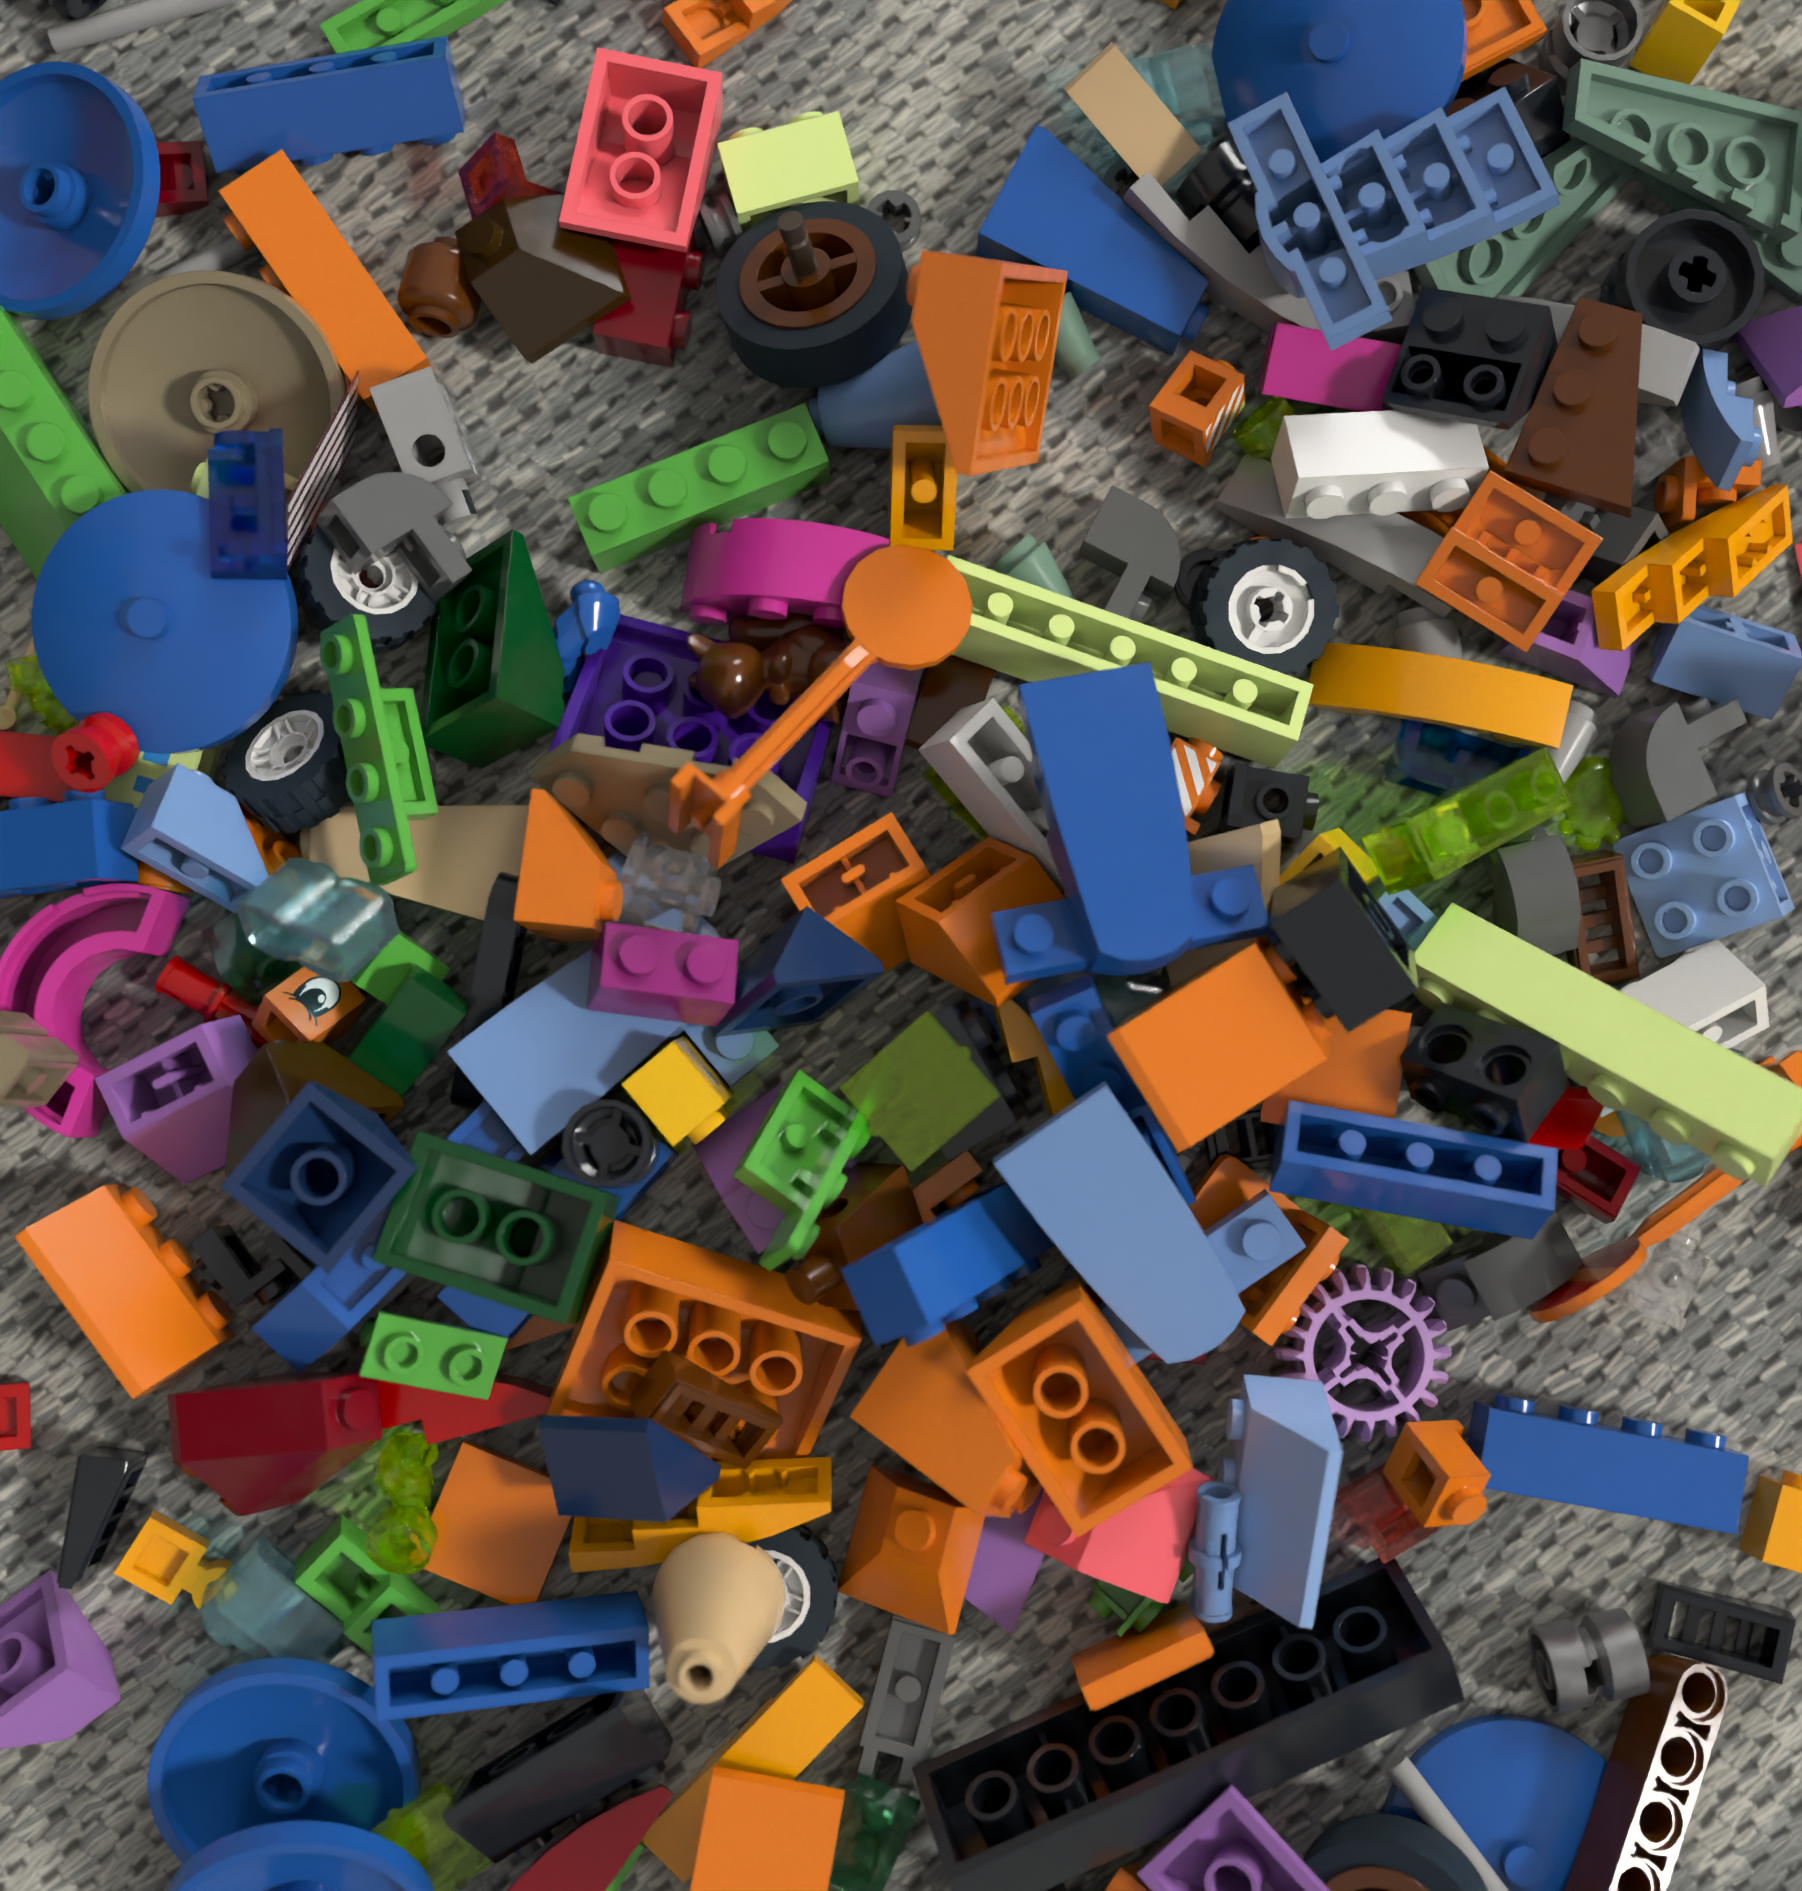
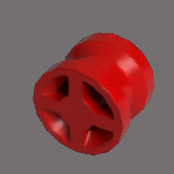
[50,712,140,793]

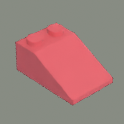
[559,47,723,253]

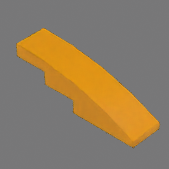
[1591,484,1793,651]
[569,1457,832,1573]
[641,1654,863,1883]

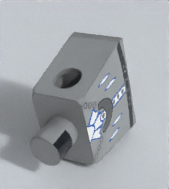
[369,366,480,527]

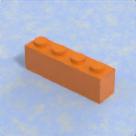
[219,149,435,415]

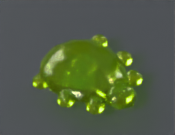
[1551,756,1629,852]

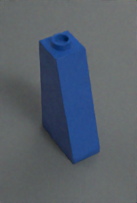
[976,124,1211,356]

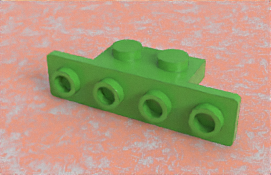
[320,614,439,886]
[732,1053,898,1271]

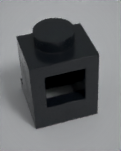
[1218,762,1319,844]

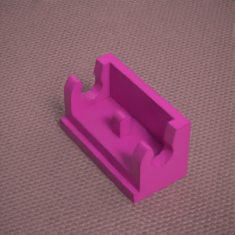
[1257,322,1402,412]

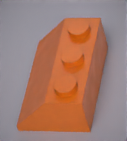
[14,1183,237,1399]
[966,1276,1193,1538]

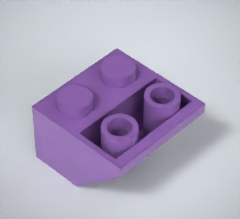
[95,1015,257,1184]

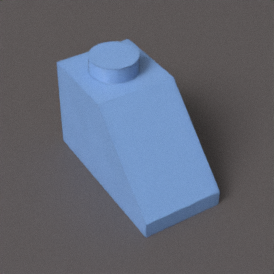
[120,763,271,913]

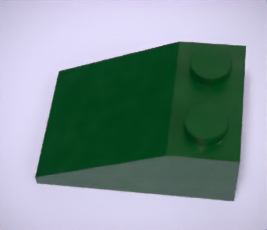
[420,529,565,769]
[372,1131,622,1325]

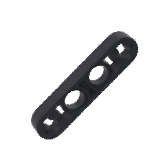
[450,872,528,1110]

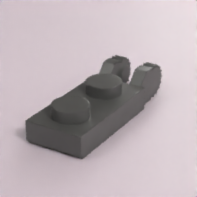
[851,1613,957,1809]

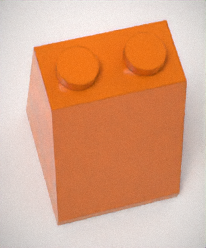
[1107,936,1334,1153]
[849,1319,1042,1519]

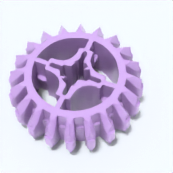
[1273,1263,1452,1442]

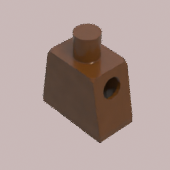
[787,1162,923,1311]

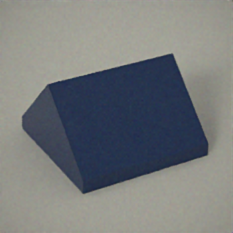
[709,906,884,1037]
[220,1080,418,1274]
[539,1415,722,1522]

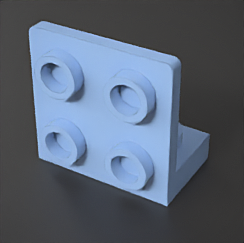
[1613,792,1795,958]

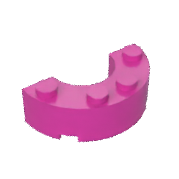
[680,518,890,628]
[0,883,191,1138]

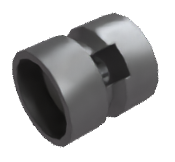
[1538,0,1644,97]
[1528,1607,1650,1714]

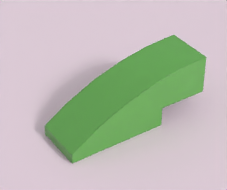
[294,1513,445,1656]

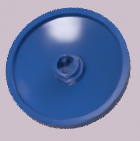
[1211,0,1468,164]
[0,61,160,320]
[32,490,299,754]
[148,1658,422,1864]
[1382,1714,1607,1891]
[166,1821,435,1891]

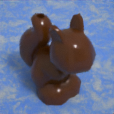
[686,613,851,724]

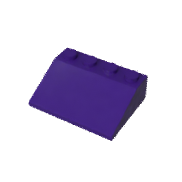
[548,614,834,864]

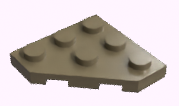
[530,733,807,894]

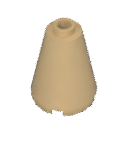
[652,1532,786,1704]

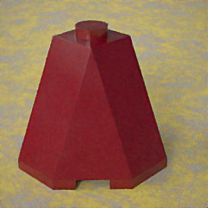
[167,1371,383,1516]

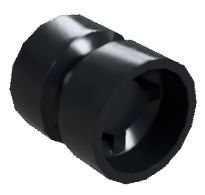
[1175,138,1260,254]
[562,1100,661,1189]

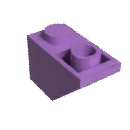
[1498,589,1640,698]
[831,662,924,798]

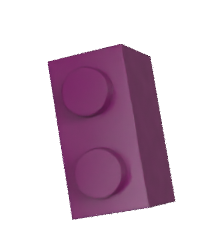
[587,922,739,1027]

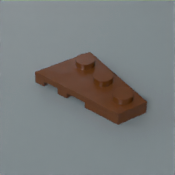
[1504,296,1643,518]

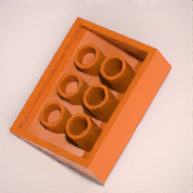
[907,250,1068,476]
[545,1220,862,1461]

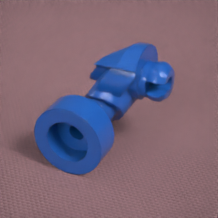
[552,580,621,702]

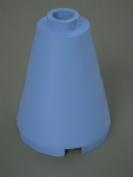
[809,340,942,450]

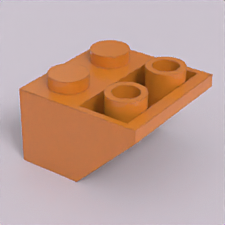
[780,812,930,979]
[895,836,1066,1008]

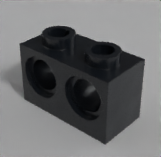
[1399,1002,1568,1143]

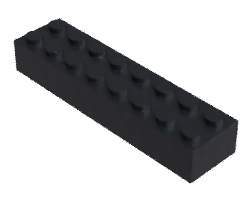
[912,1552,1465,1891]

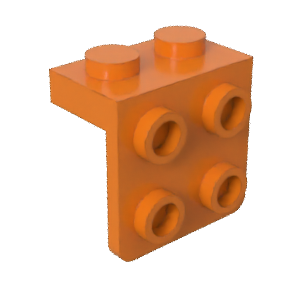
[1188,1154,1349,1346]

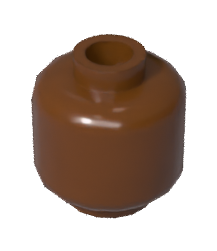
[397,236,482,338]

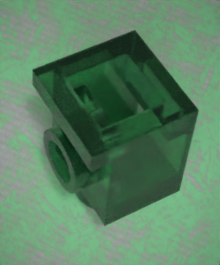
[204,891,317,1007]

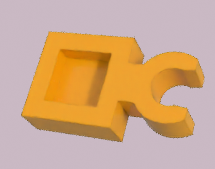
[113,1509,243,1617]

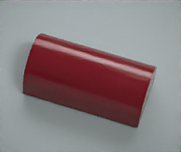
[1498,1133,1642,1224]

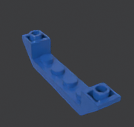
[251,1099,528,1374]

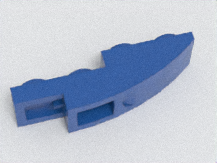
[1027,974,1196,1205]

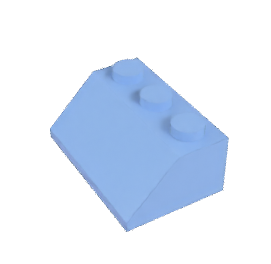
[1217,1374,1343,1629]

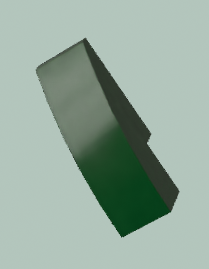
[344,964,469,1098]

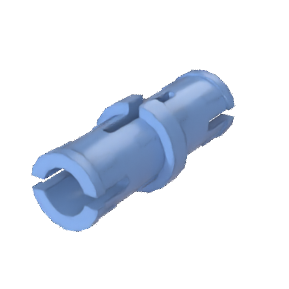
[1188,1481,1242,1623]

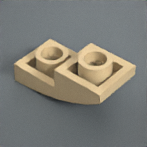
[1064,42,1201,186]

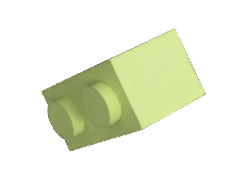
[717,111,860,234]

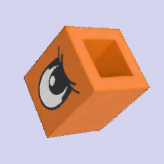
[251,954,367,1046]

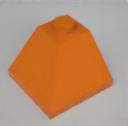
[513,789,623,943]
[838,1464,986,1635]

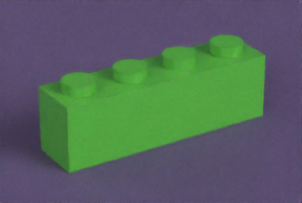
[568,403,831,574]

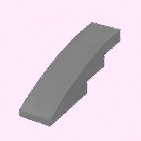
[1122,171,1321,334]
[1213,454,1454,618]

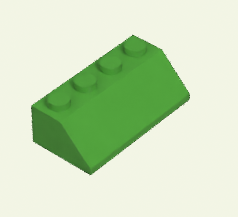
[0,305,131,580]

